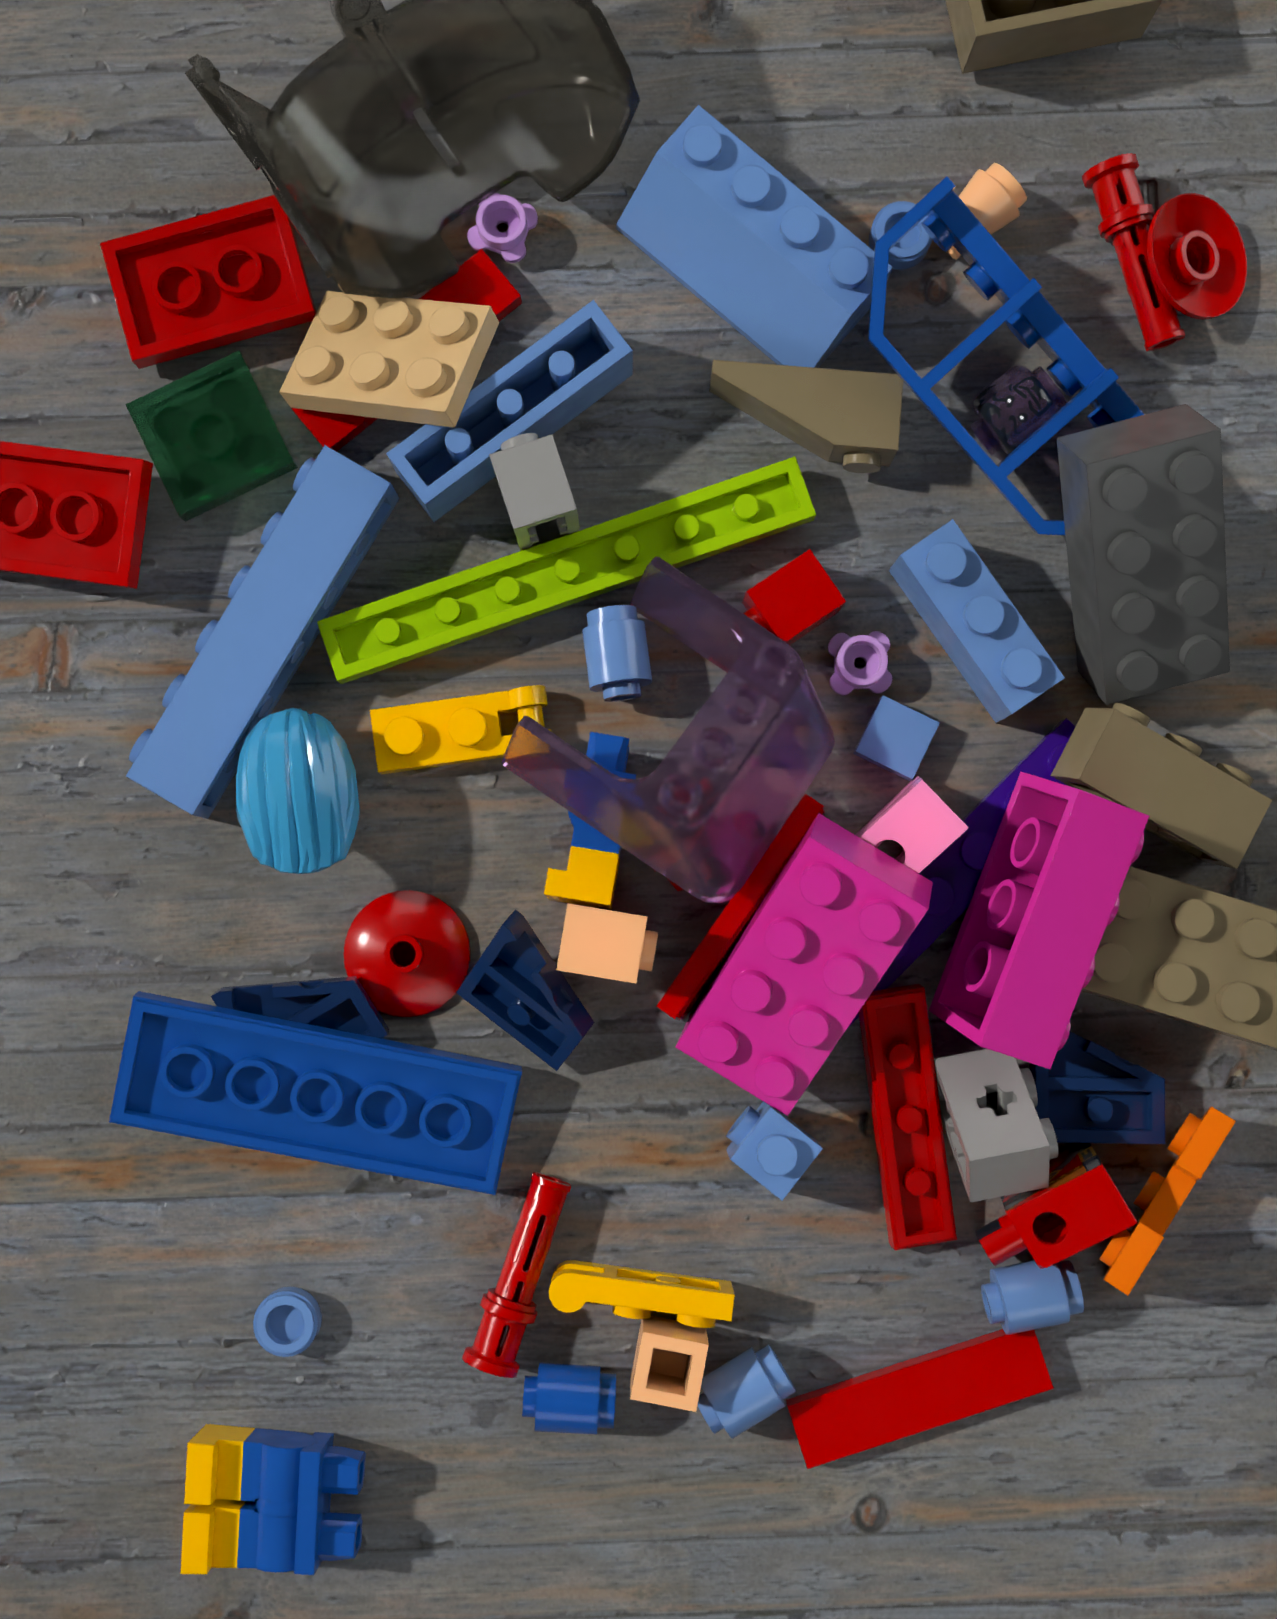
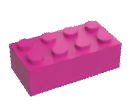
[929,772,1149,1069]
[675,813,933,1116]

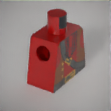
[975,1143,1138,1269]

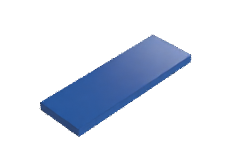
[109,991,522,1195]

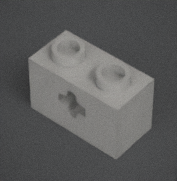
[489,433,580,551]
[934,1049,1058,1202]

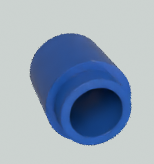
[522,1363,616,1435]

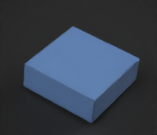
[853,695,940,781]

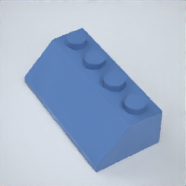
[616,105,893,368]

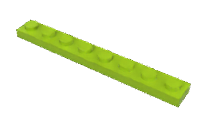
[317,456,816,684]

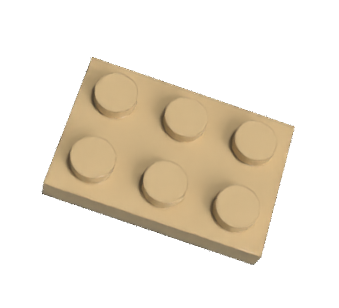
[279,291,499,428]

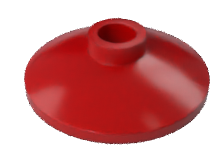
[1147,193,1247,320]
[344,890,471,1017]

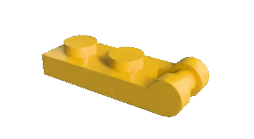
[370,685,554,774]
[549,1260,735,1328]

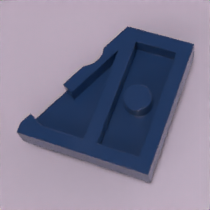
[456,909,595,1071]
[211,976,389,1039]
[1030,1031,1165,1144]

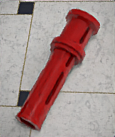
[1082,153,1186,352]
[462,1172,572,1378]

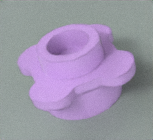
[467,192,538,263]
[828,631,892,695]

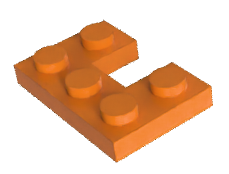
[1099,1106,1236,1296]

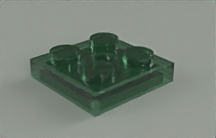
[125,350,298,522]

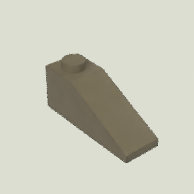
[709,360,903,473]

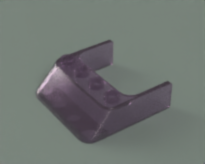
[502,557,835,904]

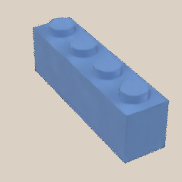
[386,300,633,522]

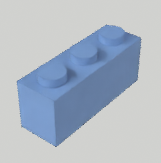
[889,519,1065,723]

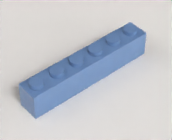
[126,445,399,819]

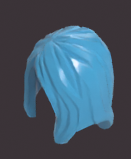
[236,708,360,874]

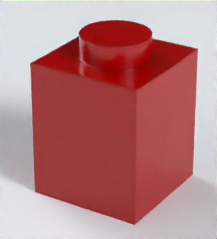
[741,549,846,654]

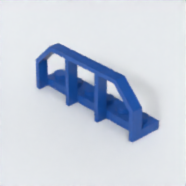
[868,176,1145,535]

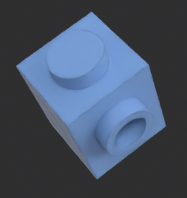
[726,1101,823,1201]

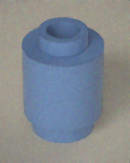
[582,605,652,702]
[981,1260,1084,1335]
[698,1345,796,1439]

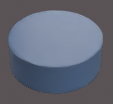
[869,201,932,270]
[253,1287,322,1357]

